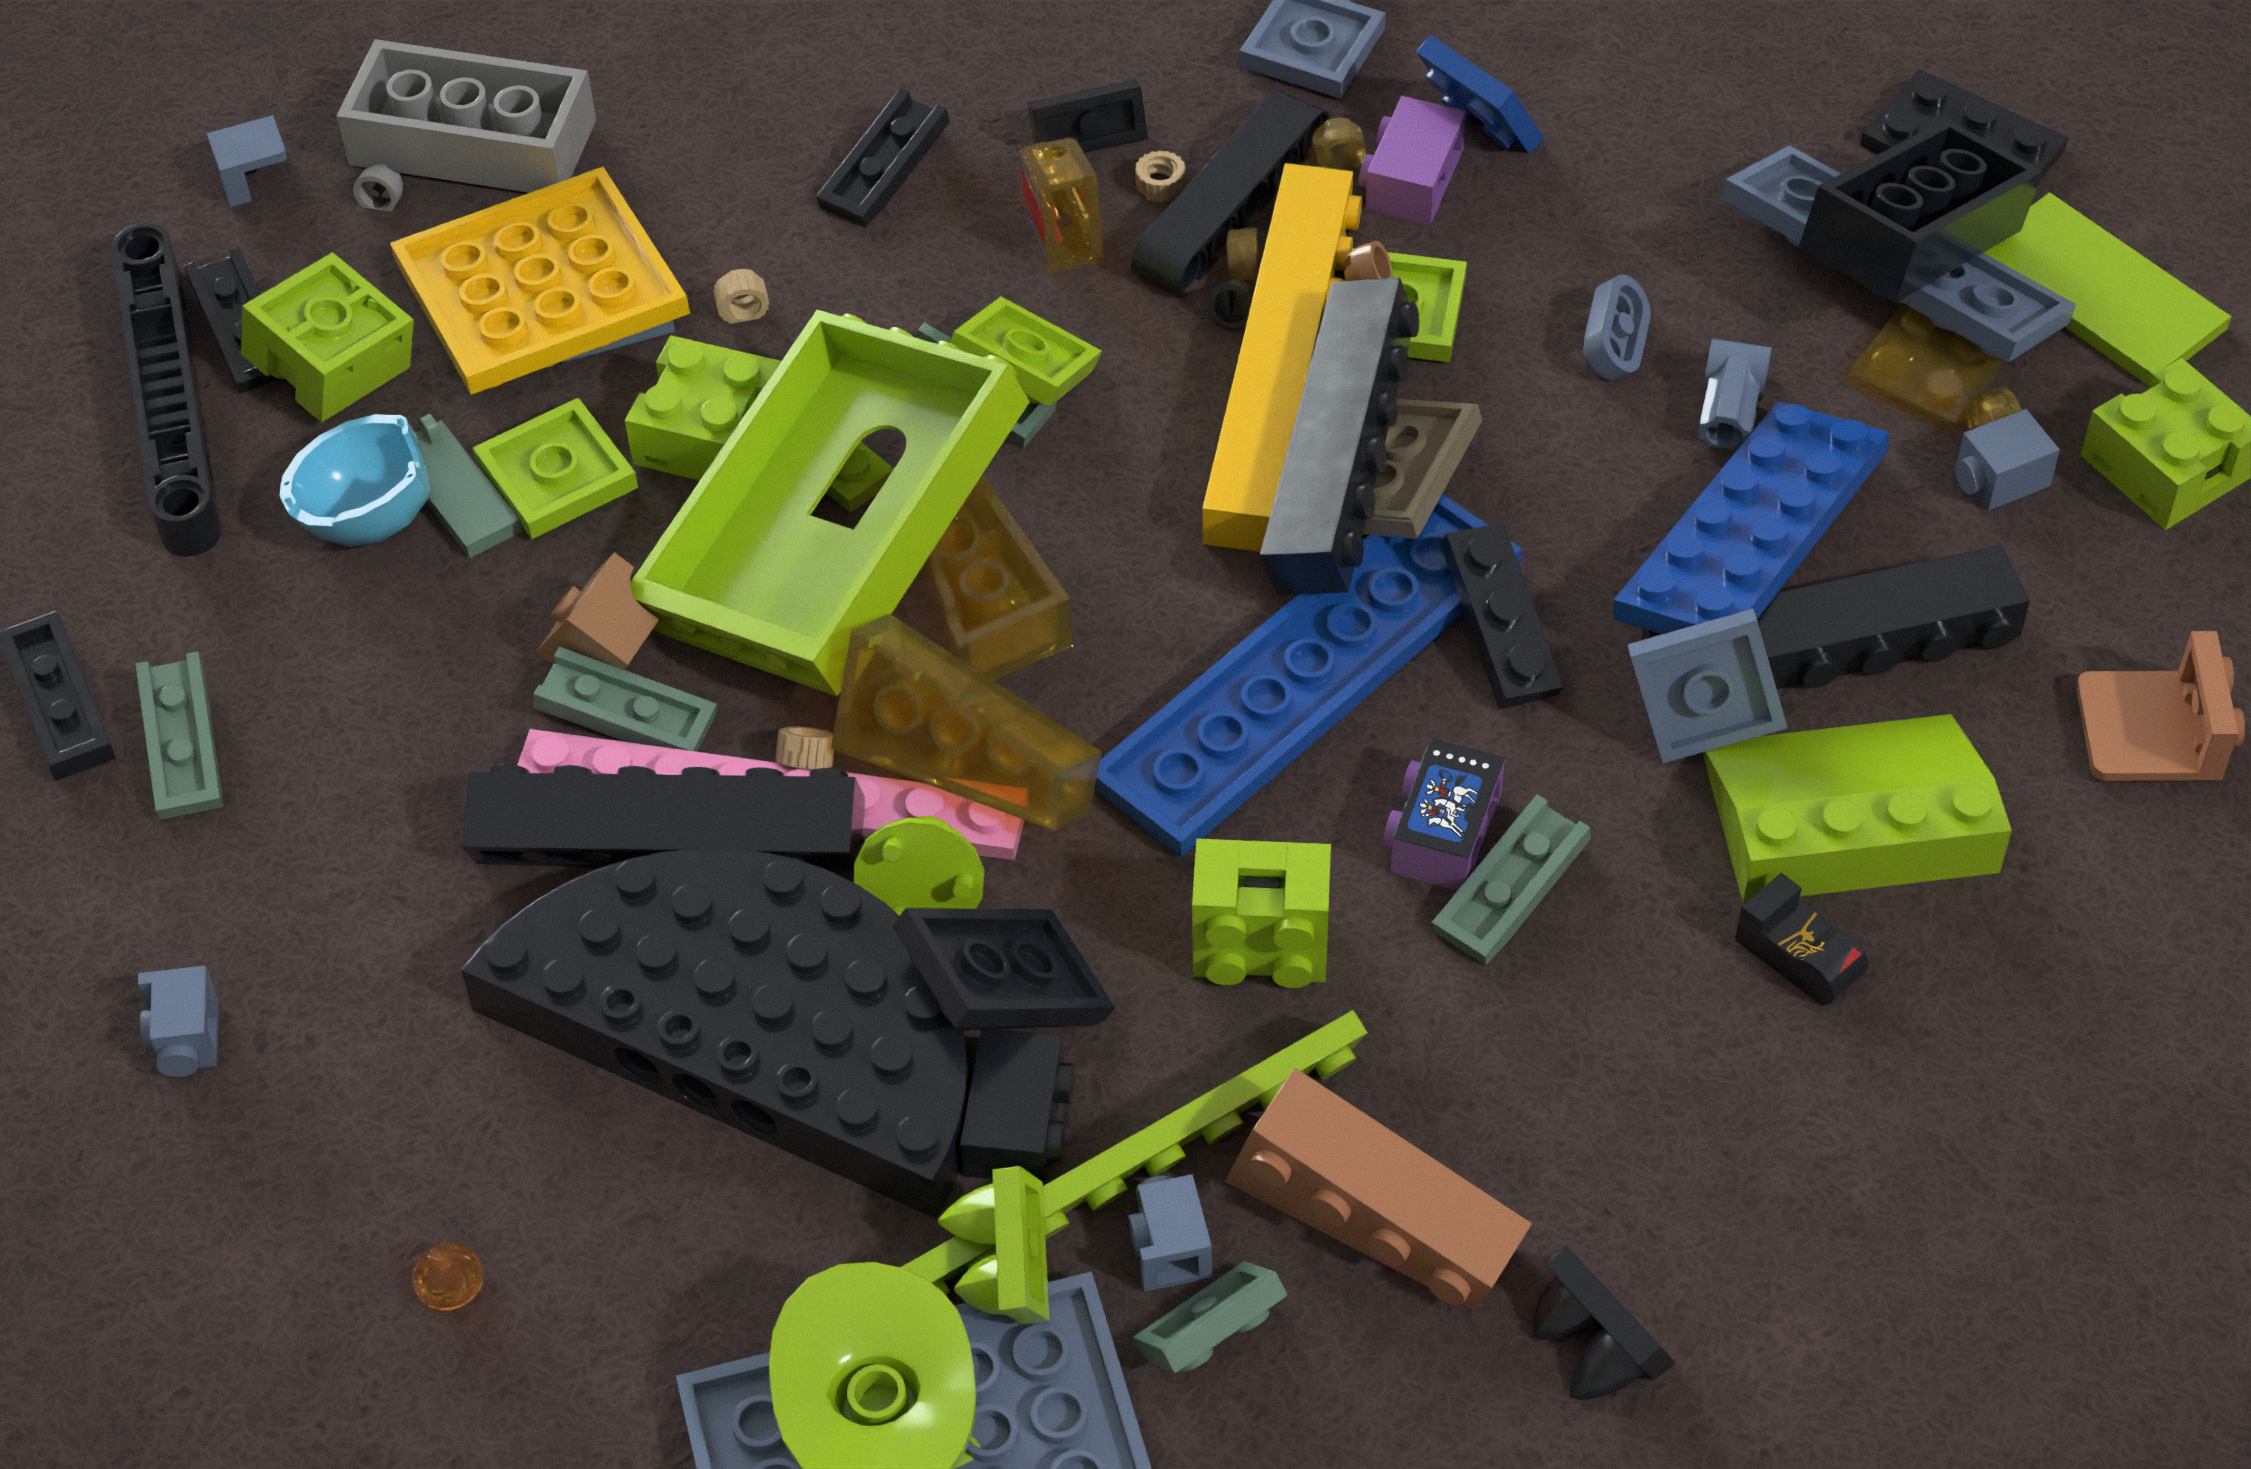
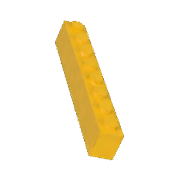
[1203,163,1362,552]

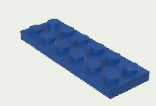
[1614,401,1889,634]

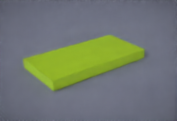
[1983,192,2232,386]

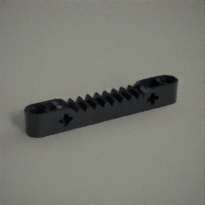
[112,223,222,557]

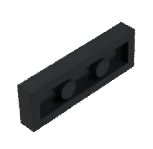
[1440,523,1564,709]
[0,611,116,781]

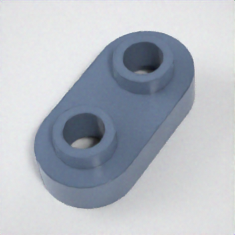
[1583,274,1651,381]

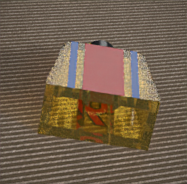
[1019,138,1104,273]

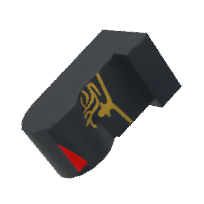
[1735,872,1869,1006]

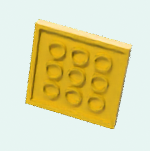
[390,167,690,395]

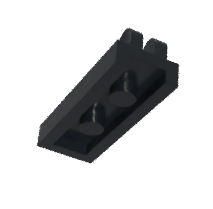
[816,88,950,228]
[184,246,281,394]

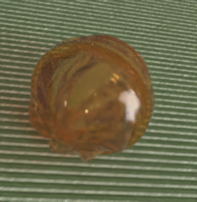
[412,1241,484,1310]

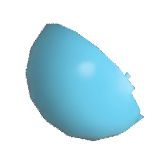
[279,414,430,547]

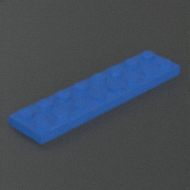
[1088,494,1522,857]

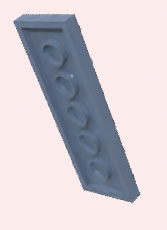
[1720,145,2076,363]

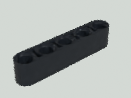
[1131,90,1330,297]

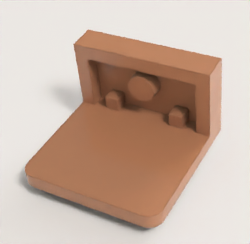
[2076,631,2245,781]

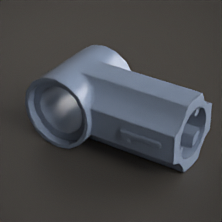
[1698,338,1772,451]

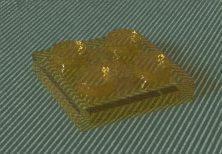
[1846,303,2006,433]

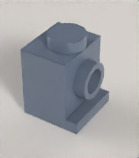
[138,965,219,1077]
[1128,1174,1212,1292]

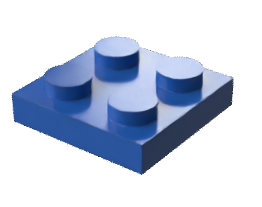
[1416,34,1544,153]

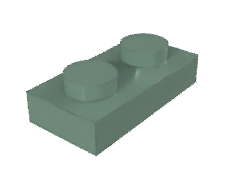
[1132,1261,1288,1374]

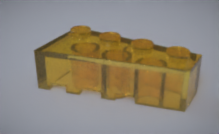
[899,455,1072,694]
[831,613,1102,831]

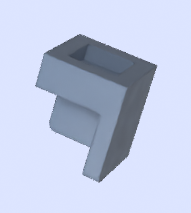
[207,115,287,207]

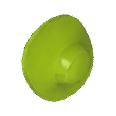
[769,1262,977,1469]

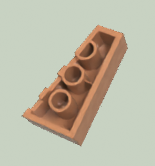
[1224,1068,1532,1311]

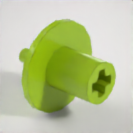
[854,816,985,916]

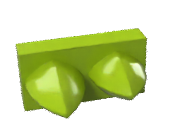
[938,1166,1050,1324]

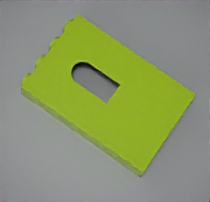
[630,310,1030,697]

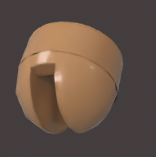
[1344,241,1393,281]

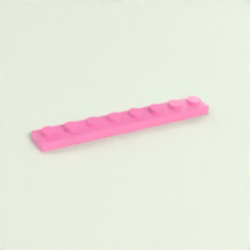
[517,729,1027,860]

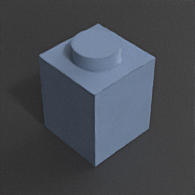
[1955,409,2060,510]

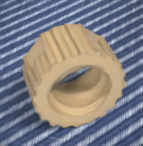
[1135,150,1186,202]
[713,269,769,324]
[775,726,836,770]

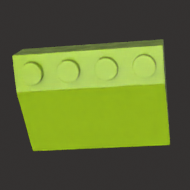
[1702,714,2012,903]

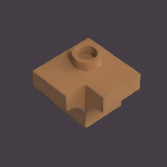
[535,552,659,670]

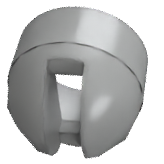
[353,164,404,212]

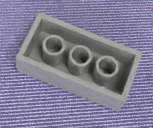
[336,39,596,193]

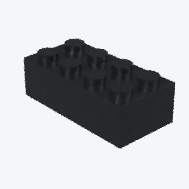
[1799,119,2043,303]

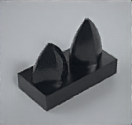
[1027,79,1148,162]
[1533,1245,1676,1400]

